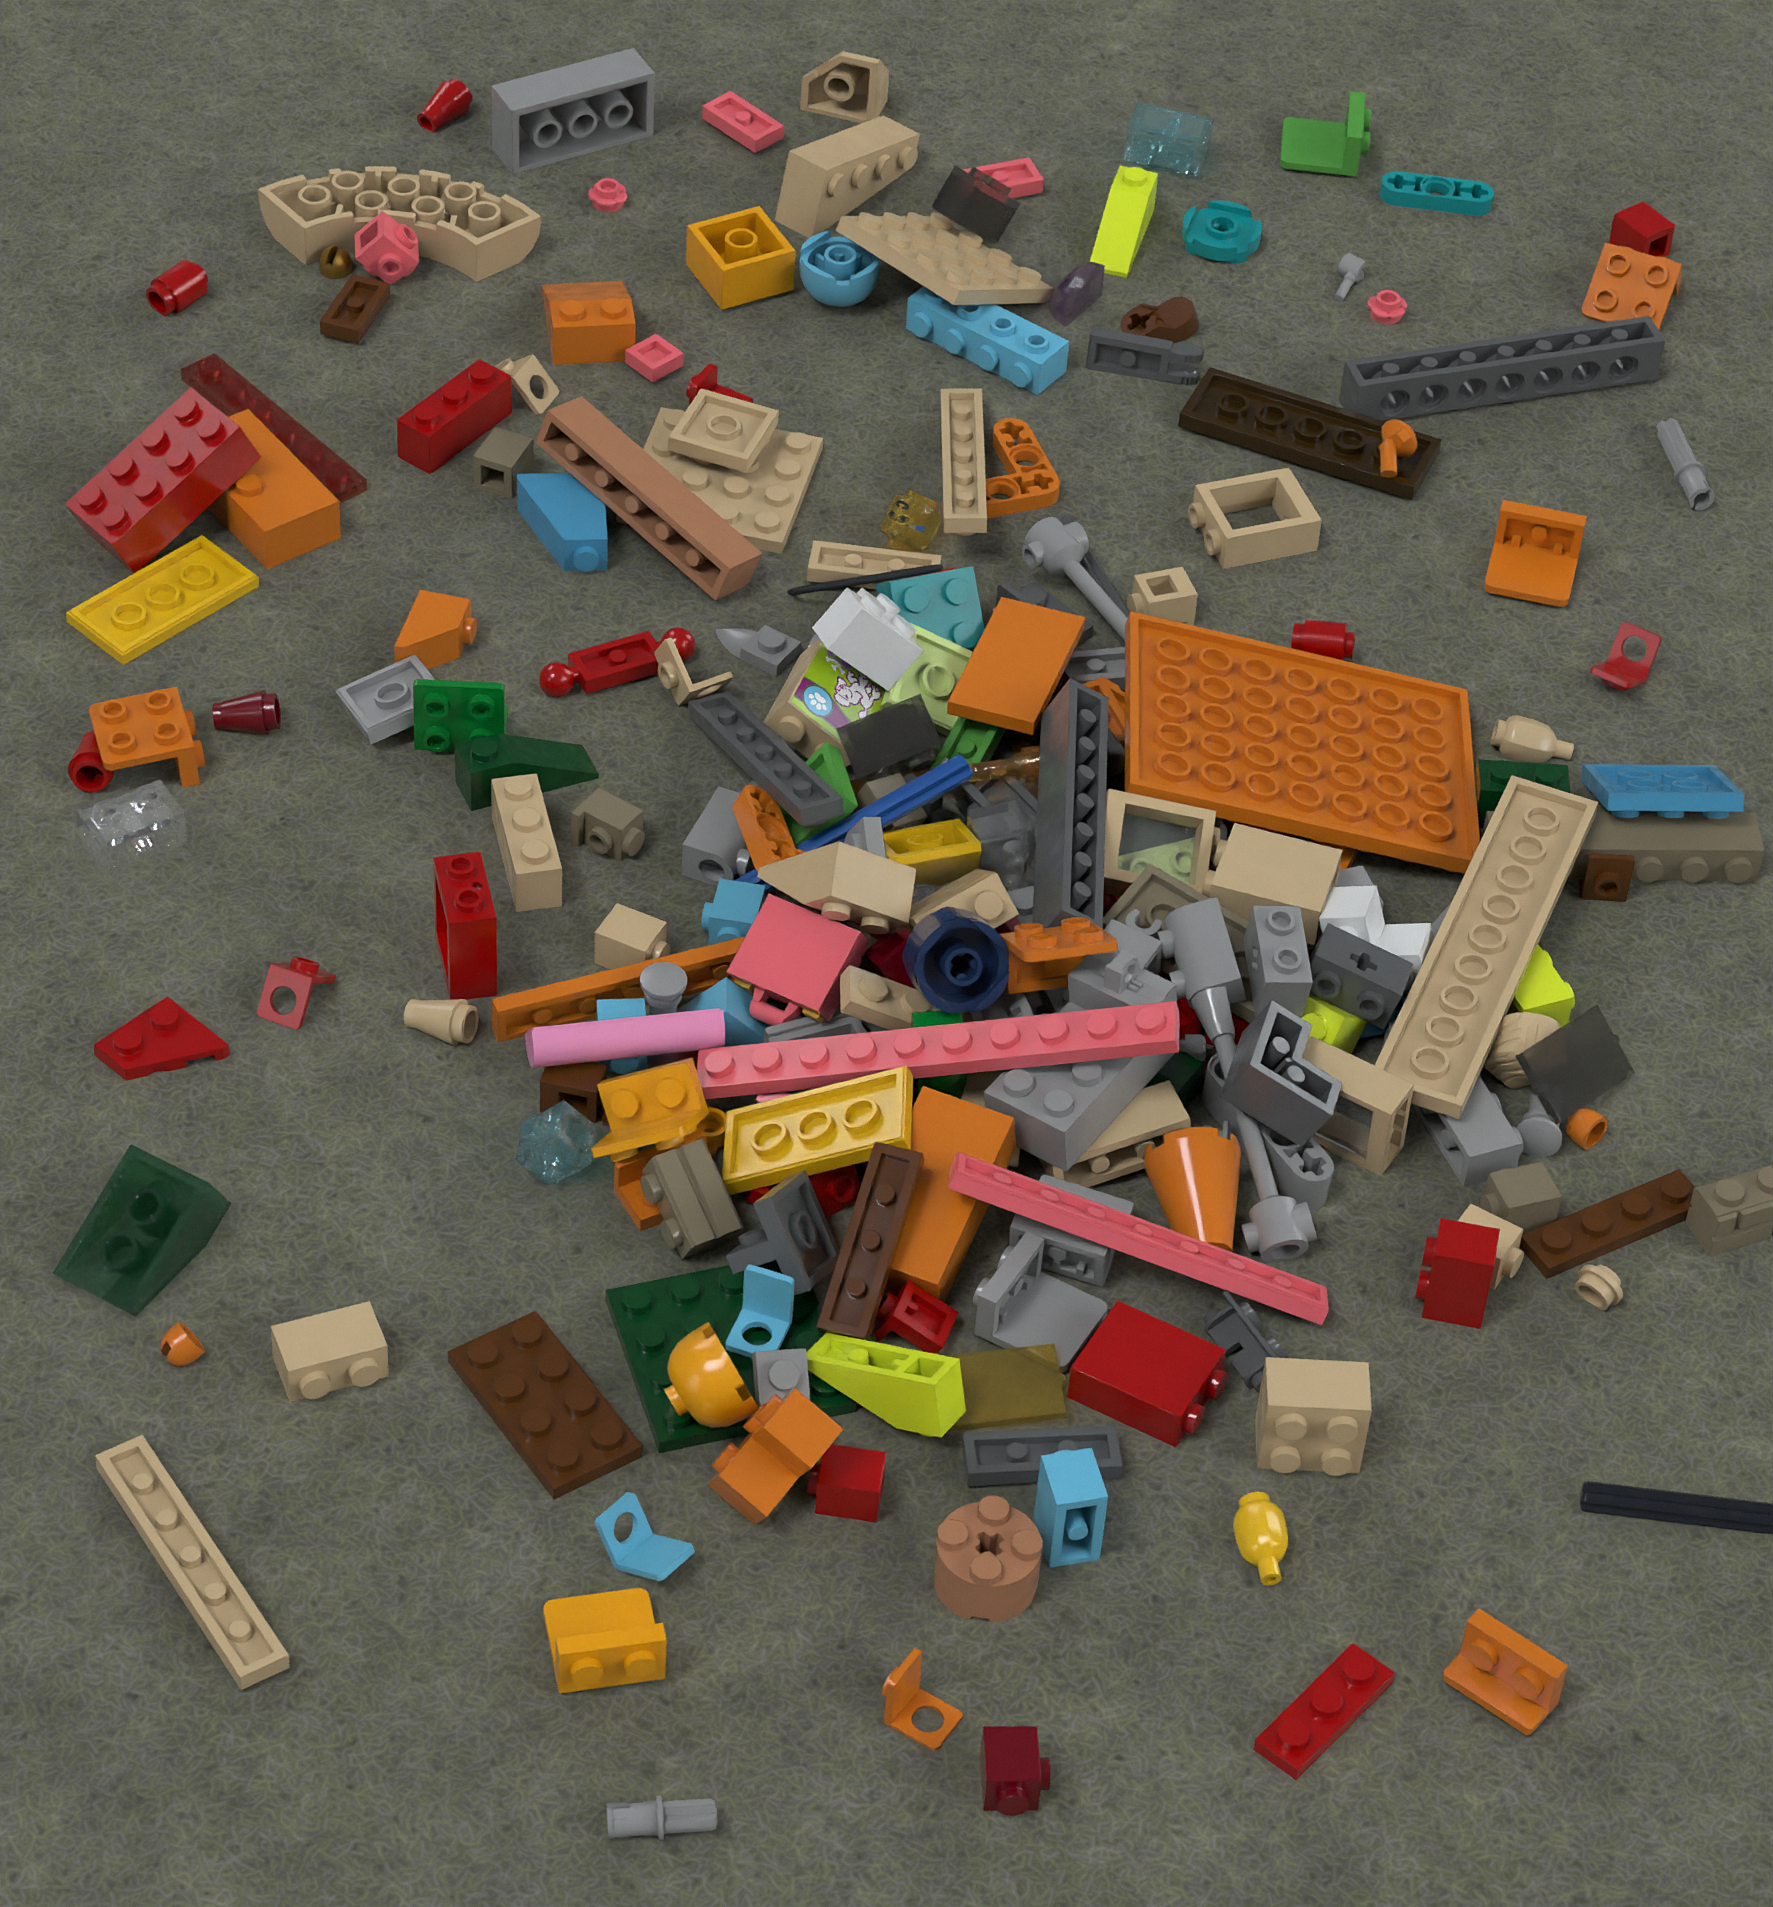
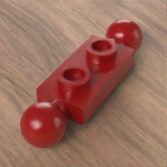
[539,627,695,697]

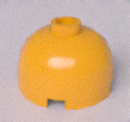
[664,1322,759,1428]

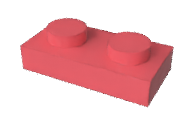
[702,91,784,153]
[956,157,1044,206]

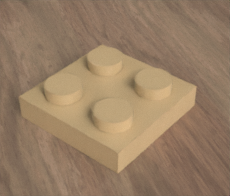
[668,388,779,473]

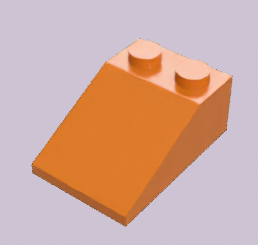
[541,281,636,365]

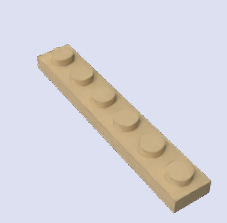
[941,388,987,536]
[95,1435,290,1690]

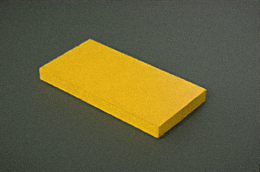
[66,535,259,665]
[722,1065,913,1195]

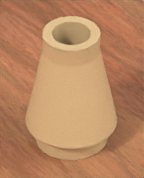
[404,999,479,1046]

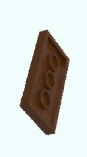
[448,1311,643,1500]

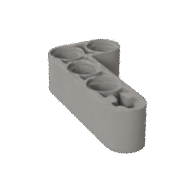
[1202,1045,1334,1211]

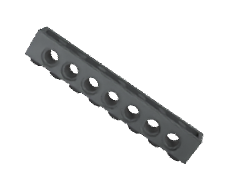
[1339,316,1665,421]

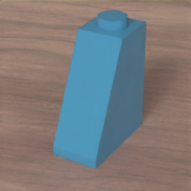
[517,473,608,572]

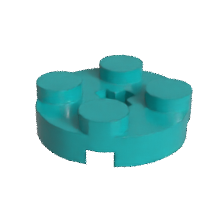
[1182,200,1262,264]

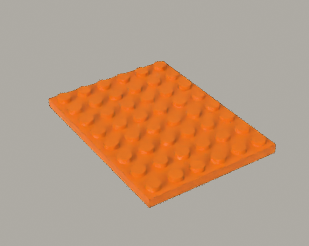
[1125,611,1480,874]

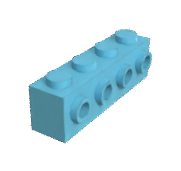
[906,286,1069,395]

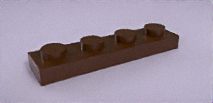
[816,1141,925,1341]
[1519,1169,1695,1279]

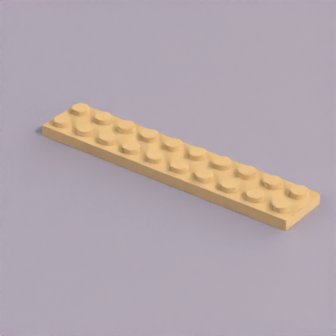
[1375,775,1599,1119]

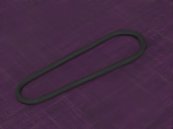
[787,564,943,595]

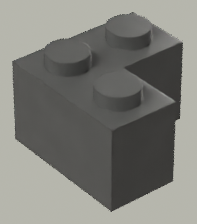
[1220,1000,1342,1147]

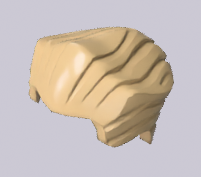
[1483,1012,1566,1089]

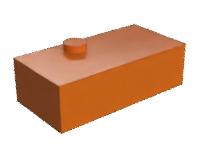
[208,409,341,569]
[885,1086,1016,1303]

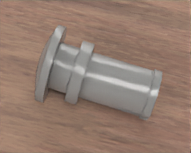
[640,962,687,1016]
[1516,1086,1562,1157]

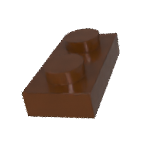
[320,274,390,344]

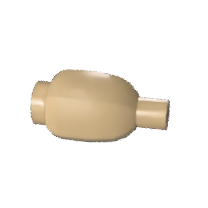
[1490,715,1574,763]

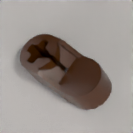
[1120,297,1199,343]

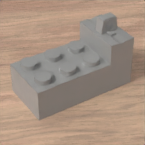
[984,949,1177,1172]

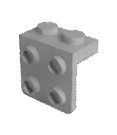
[973,1231,1108,1373]

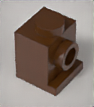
[540,1062,609,1123]

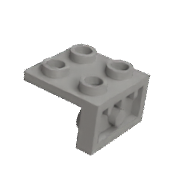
[1009,1175,1134,1287]

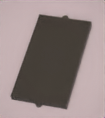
[1515,1005,1635,1125]

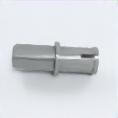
[607,1796,717,1840]

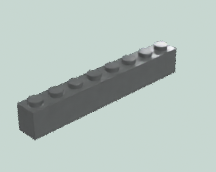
[1032,678,1109,928]

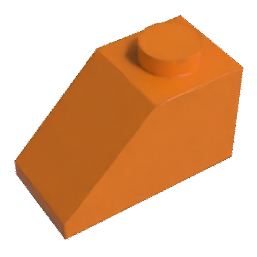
[394,589,477,670]

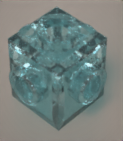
[515,1100,598,1185]

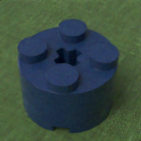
[902,906,1010,1014]

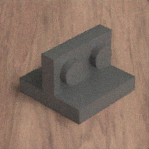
[726,1170,840,1295]

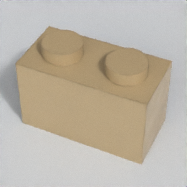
[271,1301,389,1402]

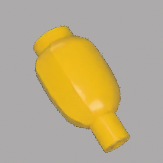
[1233,1492,1288,1586]

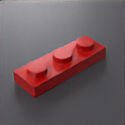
[1253,1643,1395,1780]

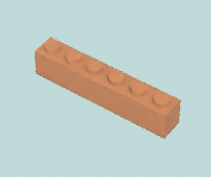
[535,396,763,601]

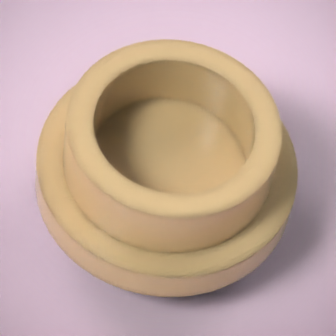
[1575,1264,1623,1310]

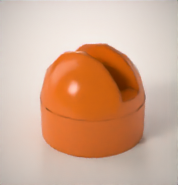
[1566,1108,1608,1150]
[160,1321,206,1366]

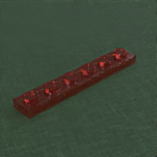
[181,353,367,504]

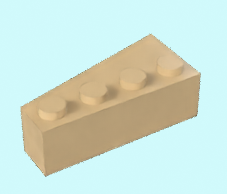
[775,115,920,238]

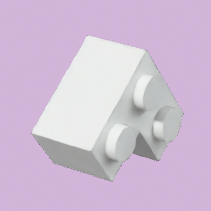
[812,587,923,691]
[1319,885,1434,994]

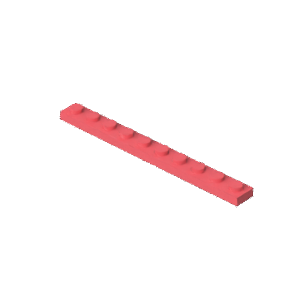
[697,1001,1180,1099]

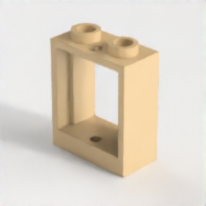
[1188,468,1322,569]

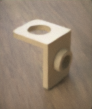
[495,354,559,414]
[655,638,734,705]

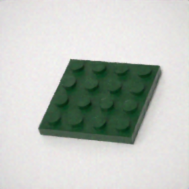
[605,1260,857,1453]

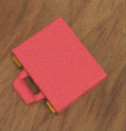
[727,894,870,1026]

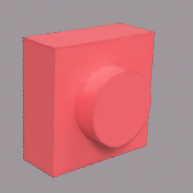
[625,334,684,383]

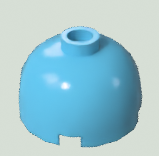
[799,231,880,307]

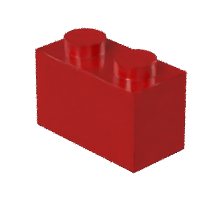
[1415,1218,1500,1329]

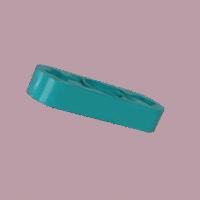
[1379,171,1494,216]

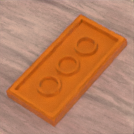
[947,597,1086,735]

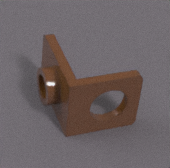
[1579,853,1635,902]

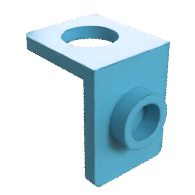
[726,1264,795,1358]
[595,1492,695,1581]

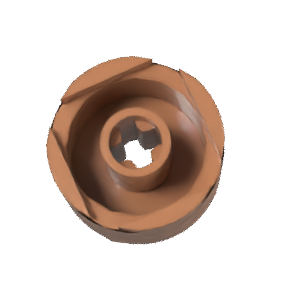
[933,1495,1043,1622]

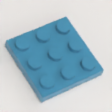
[1582,764,1745,818]

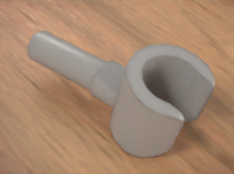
[1334,253,1365,302]

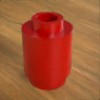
[146,260,208,316]
[1291,619,1355,661]

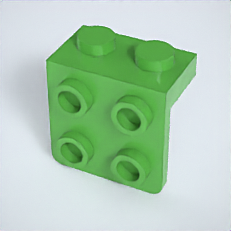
[1280,91,1372,177]

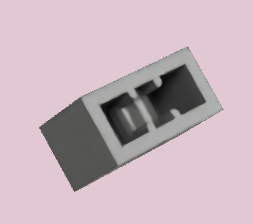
[1309,923,1414,1029]

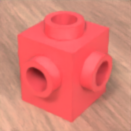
[355,211,419,284]

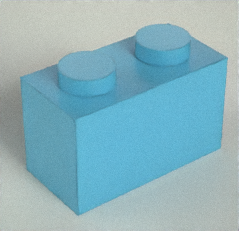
[1033,1448,1108,1568]

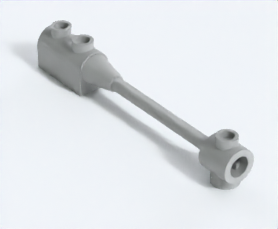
[1022,517,1127,641]
[682,634,819,886]
[1158,897,1318,1263]

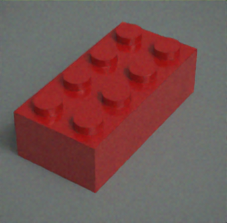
[65,387,261,574]

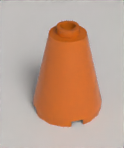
[1143,1127,1241,1252]

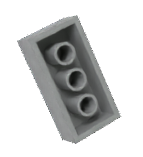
[492,48,655,174]

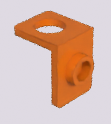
[882,1648,963,1751]

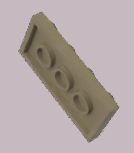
[1103,863,1309,1023]

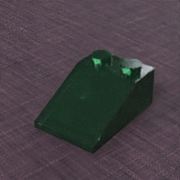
[53,1144,231,1317]

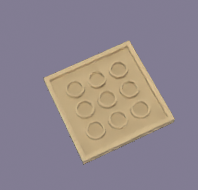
[836,212,1054,305]
[616,407,823,554]

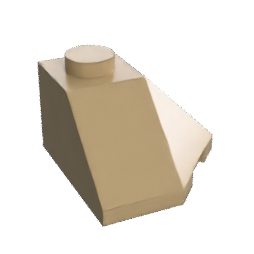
[800,51,889,123]

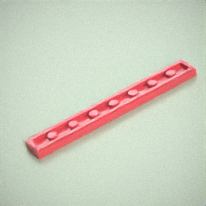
[948,1152,1329,1325]

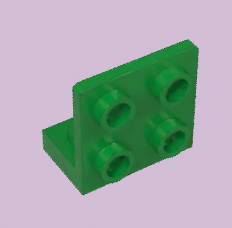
[413,679,508,752]

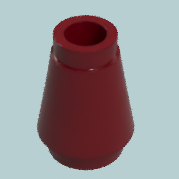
[212,690,281,734]

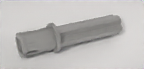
[1656,418,1715,510]

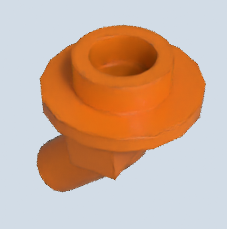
[1378,419,1417,478]

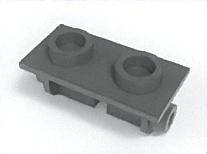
[1204,1290,1288,1393]

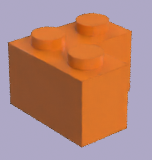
[707,1388,843,1525]

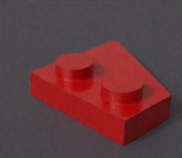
[94,996,229,1081]

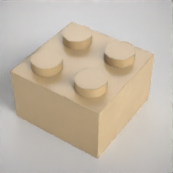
[1255,1357,1372,1476]

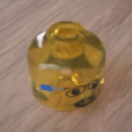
[880,489,942,552]

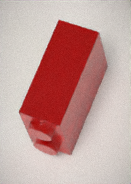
[1067,1300,1228,1448]

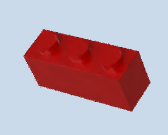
[397,359,512,474]

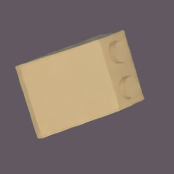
[757,841,916,934]

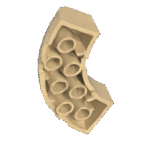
[258,166,541,282]

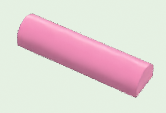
[525,1008,725,1068]

